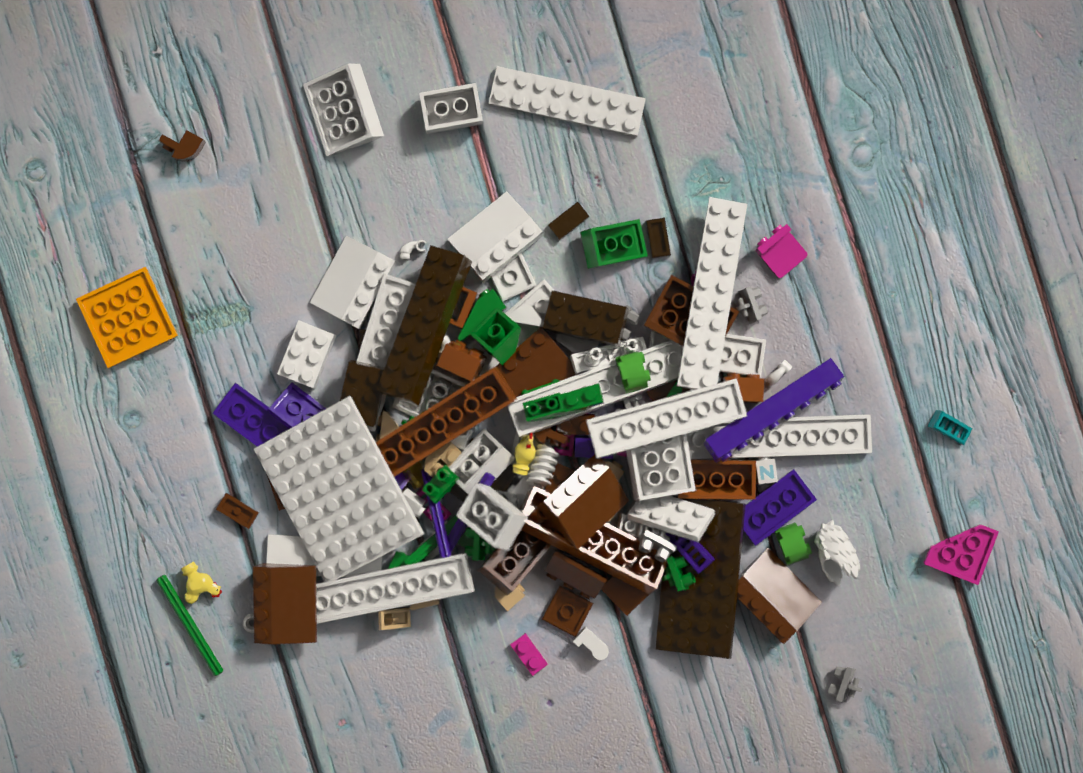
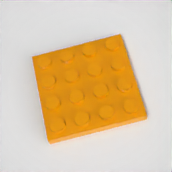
[76,267,178,368]

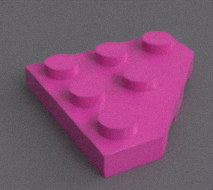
[923,524,999,585]

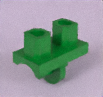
[422,465,459,504]
[464,527,493,561]
[662,556,696,591]

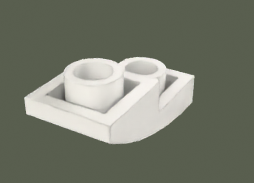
[617,513,659,538]

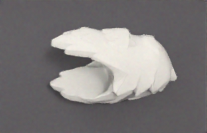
[814,520,860,586]

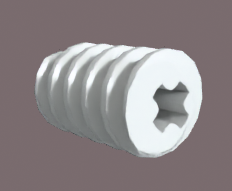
[526,444,560,488]

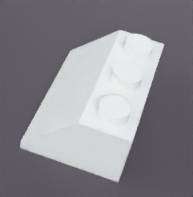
[449,429,515,494]

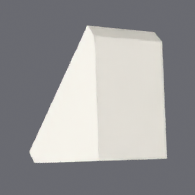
[507,301,544,328]

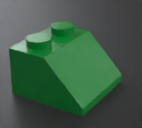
[470,307,521,365]

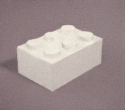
[419,83,483,134]
[277,320,336,389]
[456,483,528,550]

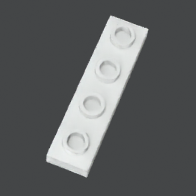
[570,337,647,375]

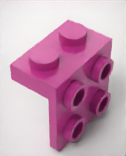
[755,224,808,278]

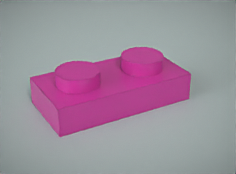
[510,633,548,676]

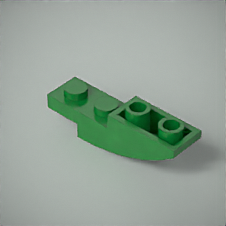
[523,383,604,422]

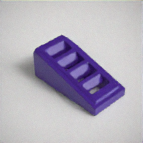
[674,537,715,574]

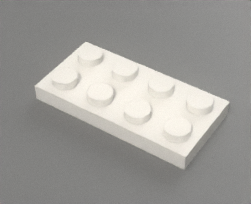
[628,496,715,542]

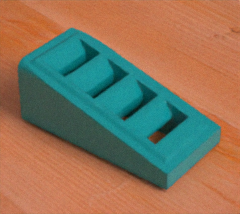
[928,410,973,445]

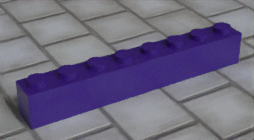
[703,358,844,463]

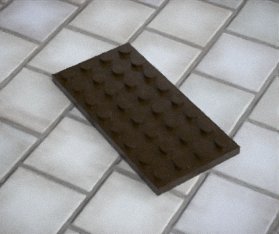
[655,496,746,659]

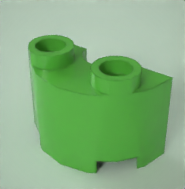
[615,351,651,394]
[775,522,812,566]

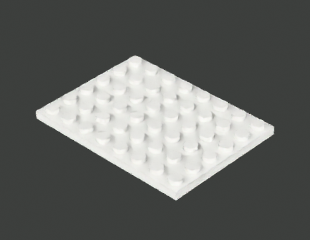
[254,396,424,582]

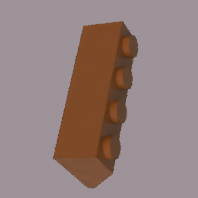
[678,460,756,500]

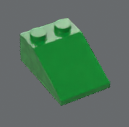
[580,219,648,269]

